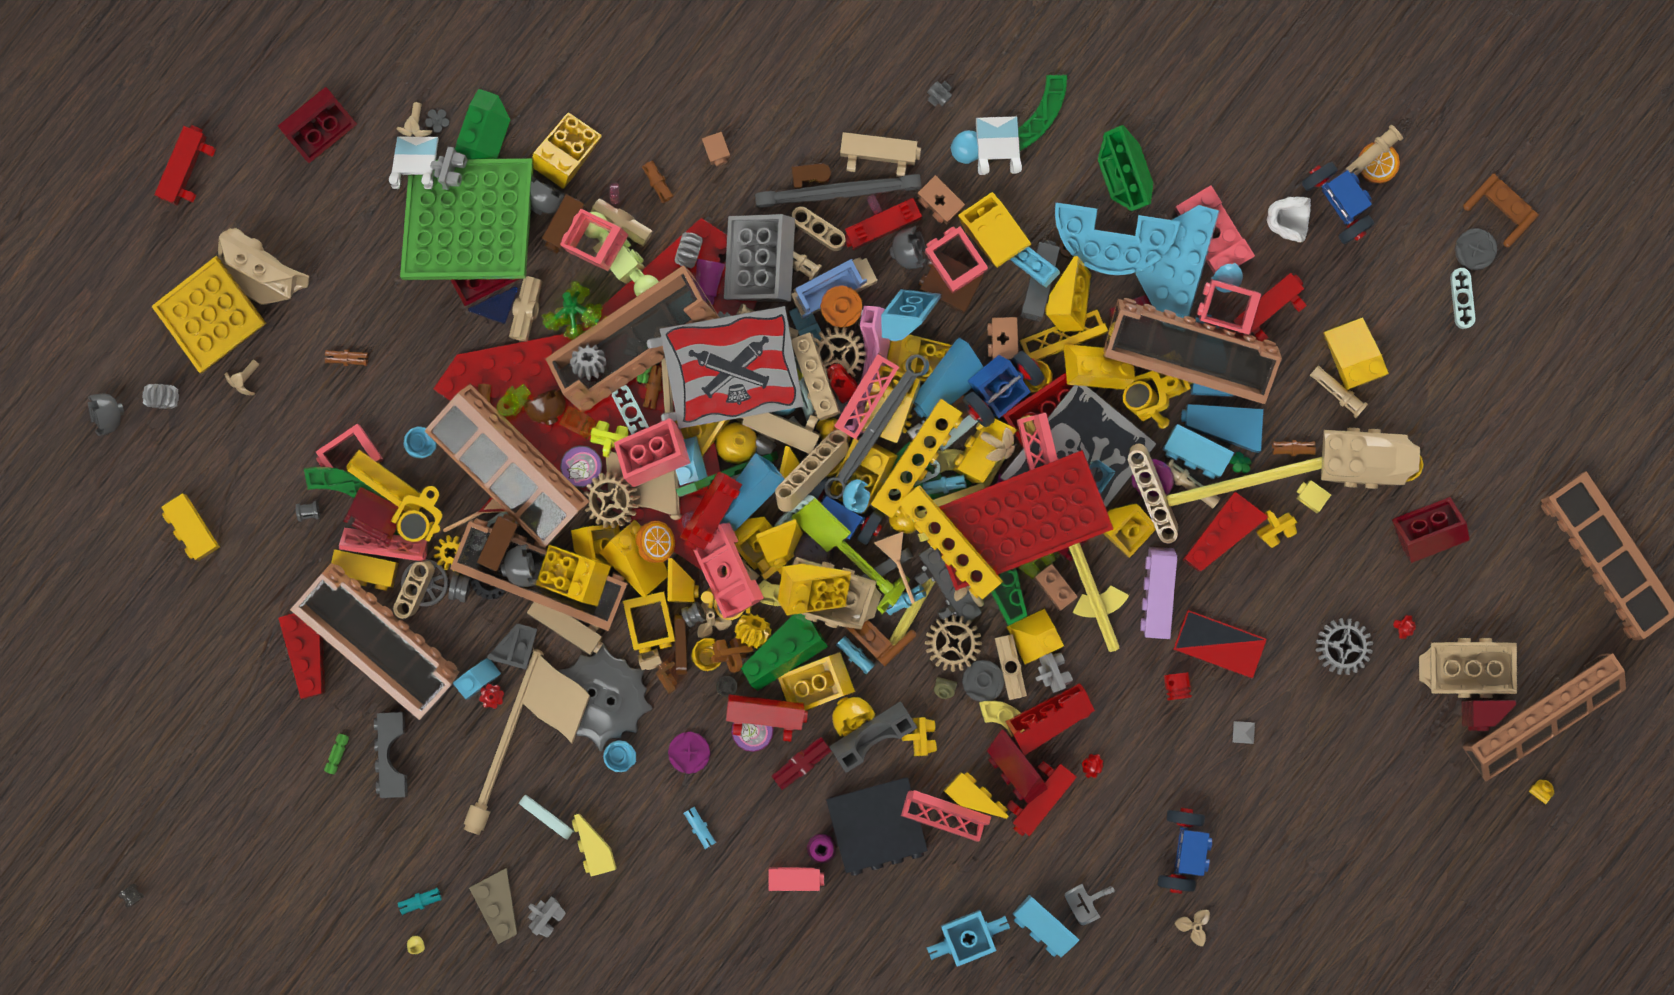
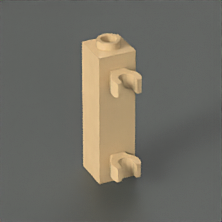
[840,132,921,178]
[741,412,821,454]
[527,591,603,655]

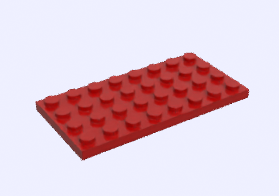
[925,450,1114,591]

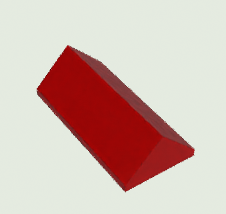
[1002,372,1074,448]

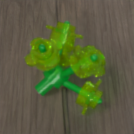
[542,281,602,340]

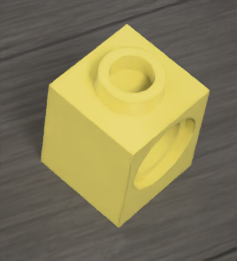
[1296,480,1331,513]

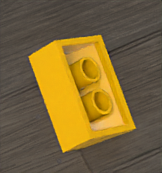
[1064,344,1135,389]
[952,419,1017,483]

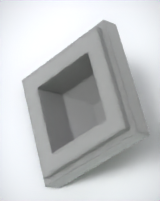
[756,435,777,455]
[1232,721,1255,744]

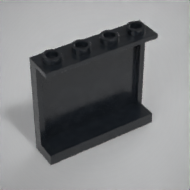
[826,777,928,876]

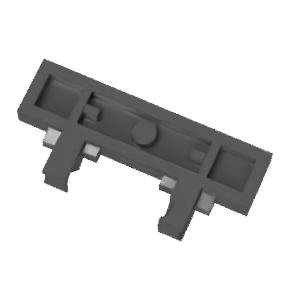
[914,546,982,624]

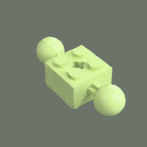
[584,212,659,296]

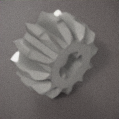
[674,232,703,268]
[570,343,606,380]
[142,384,179,409]

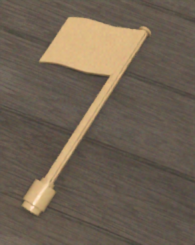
[606,326,682,520]
[464,649,590,835]

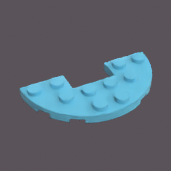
[1055,203,1181,275]

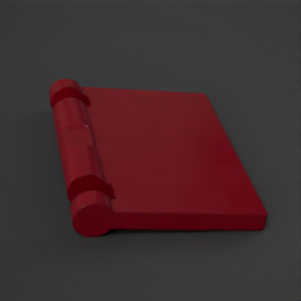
[343,487,404,544]

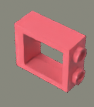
[560,209,628,271]
[925,226,988,294]
[1197,279,1261,335]
[316,424,383,468]
[769,867,824,891]

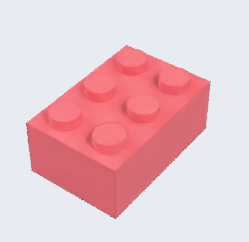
[614,418,690,487]

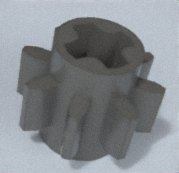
[927,81,953,107]

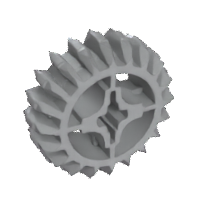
[1316,618,1373,675]

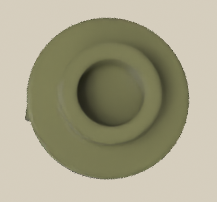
[934,677,957,699]

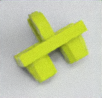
[590,421,628,457]

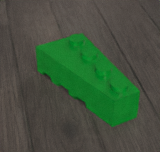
[991,568,1027,626]
[741,614,828,691]

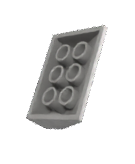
[724,214,795,302]

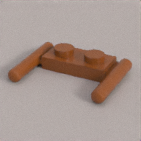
[1463,174,1539,248]
[845,620,917,667]

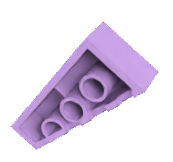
[1140,547,1177,639]

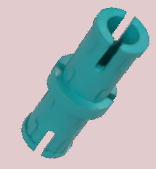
[398,887,442,915]

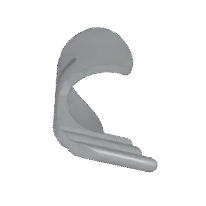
[1064,884,1115,925]

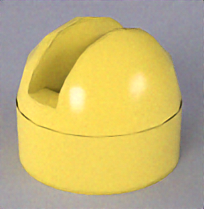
[407,936,425,954]

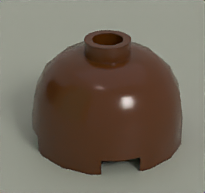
[522,389,566,425]

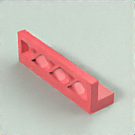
[834,353,899,439]
[1017,413,1058,471]
[339,527,427,561]
[901,790,991,842]

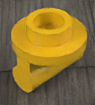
[1528,780,1554,804]

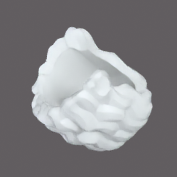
[1267,197,1311,242]

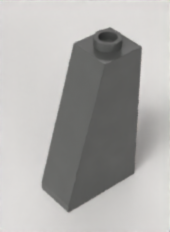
[1020,240,1060,322]

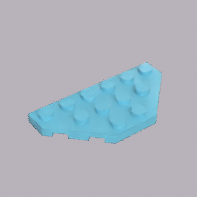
[1136,205,1220,332]

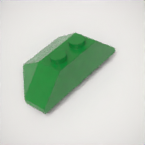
[455,89,511,159]
[1098,125,1153,211]

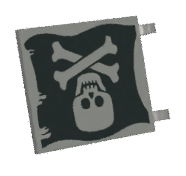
[1000,385,1156,507]

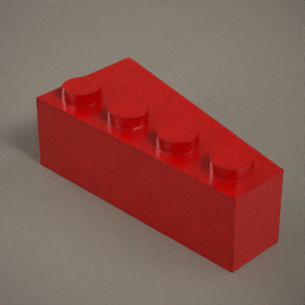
[1182,492,1268,572]
[278,606,325,699]
[1005,683,1095,756]

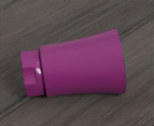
[693,259,725,305]
[807,834,836,863]

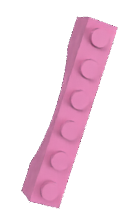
[843,306,890,434]

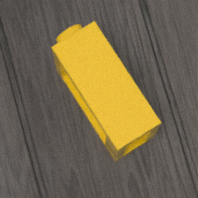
[623,592,675,654]

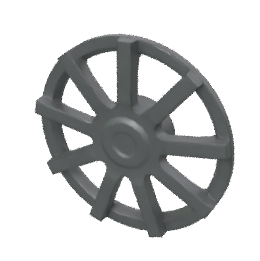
[401,559,448,606]

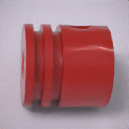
[1164,672,1192,701]

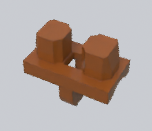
[710,638,753,672]

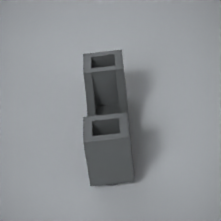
[829,701,917,773]
[374,712,408,798]

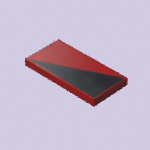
[1173,610,1267,679]

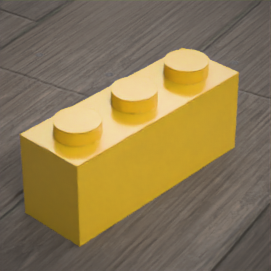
[161,493,220,561]
[332,549,399,591]

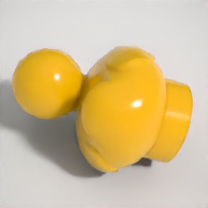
[816,418,851,443]

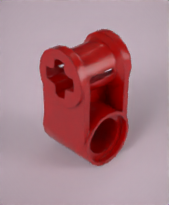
[827,364,858,404]

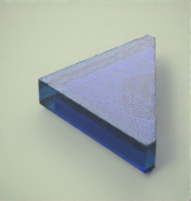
[468,287,518,324]

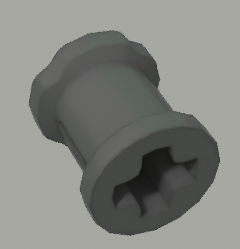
[295,501,320,522]

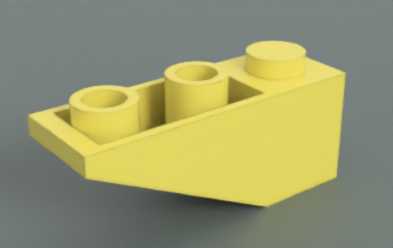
[572,814,617,876]

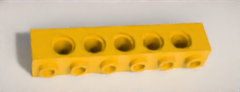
[870,398,963,518]
[899,486,1003,599]

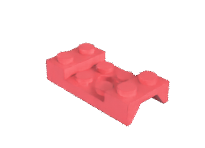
[1174,185,1255,274]
[693,523,764,618]

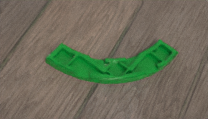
[1018,75,1067,152]
[676,451,779,497]
[304,467,399,535]

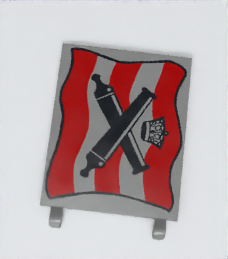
[647,306,804,428]

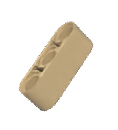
[792,207,845,251]
[393,560,434,619]

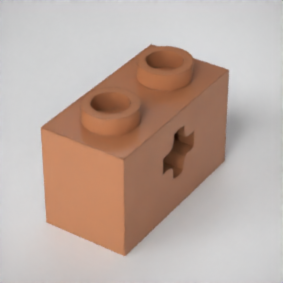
[917,175,965,225]
[987,317,1018,361]
[1034,564,1077,611]

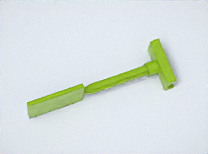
[791,498,910,614]

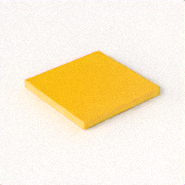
[152,256,266,373]

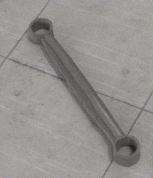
[755,174,922,207]
[825,355,929,499]

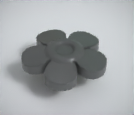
[425,109,449,132]

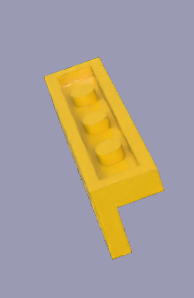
[1020,309,1108,361]
[346,450,421,512]

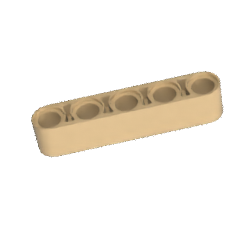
[775,430,849,512]
[1128,444,1179,543]

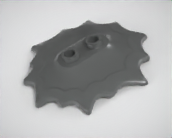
[559,644,653,752]

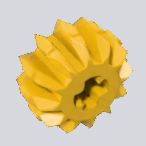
[434,535,470,571]
[734,613,771,649]

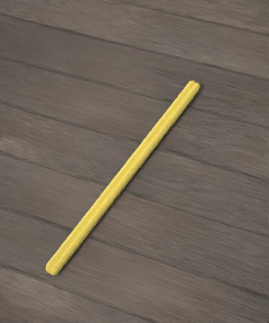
[1021,415,1119,652]
[889,442,1014,645]
[1166,457,1322,507]

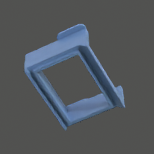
[795,259,867,319]

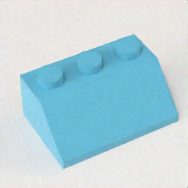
[881,289,941,341]
[1162,424,1234,479]
[1013,895,1079,957]

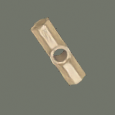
[591,198,653,247]
[509,276,543,342]
[995,634,1027,700]

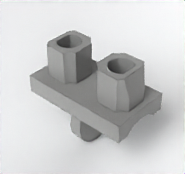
[430,147,467,190]
[1035,653,1073,693]
[528,896,566,937]

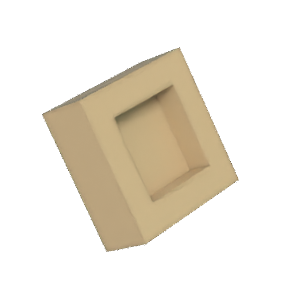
[637,648,662,670]

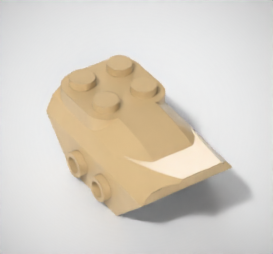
[218,228,309,305]
[1321,428,1420,489]
[793,557,882,629]
[1419,638,1517,698]

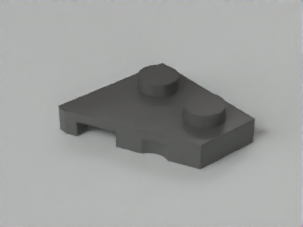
[487,624,537,669]

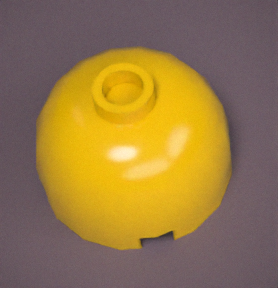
[716,422,757,465]
[832,697,875,737]

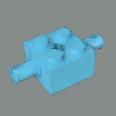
[926,910,1010,967]

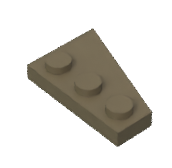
[469,868,518,944]

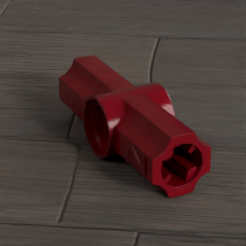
[771,737,832,790]

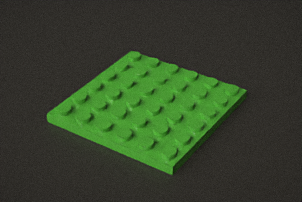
[400,158,534,280]

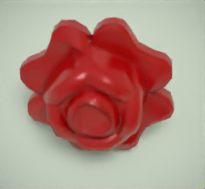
[1393,615,1416,639]
[479,684,504,709]
[1082,754,1103,778]

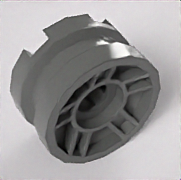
[448,571,472,603]

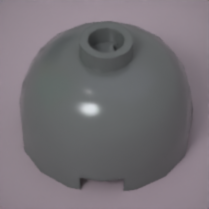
[530,176,565,215]
[890,226,927,269]
[88,393,124,436]
[501,544,537,587]

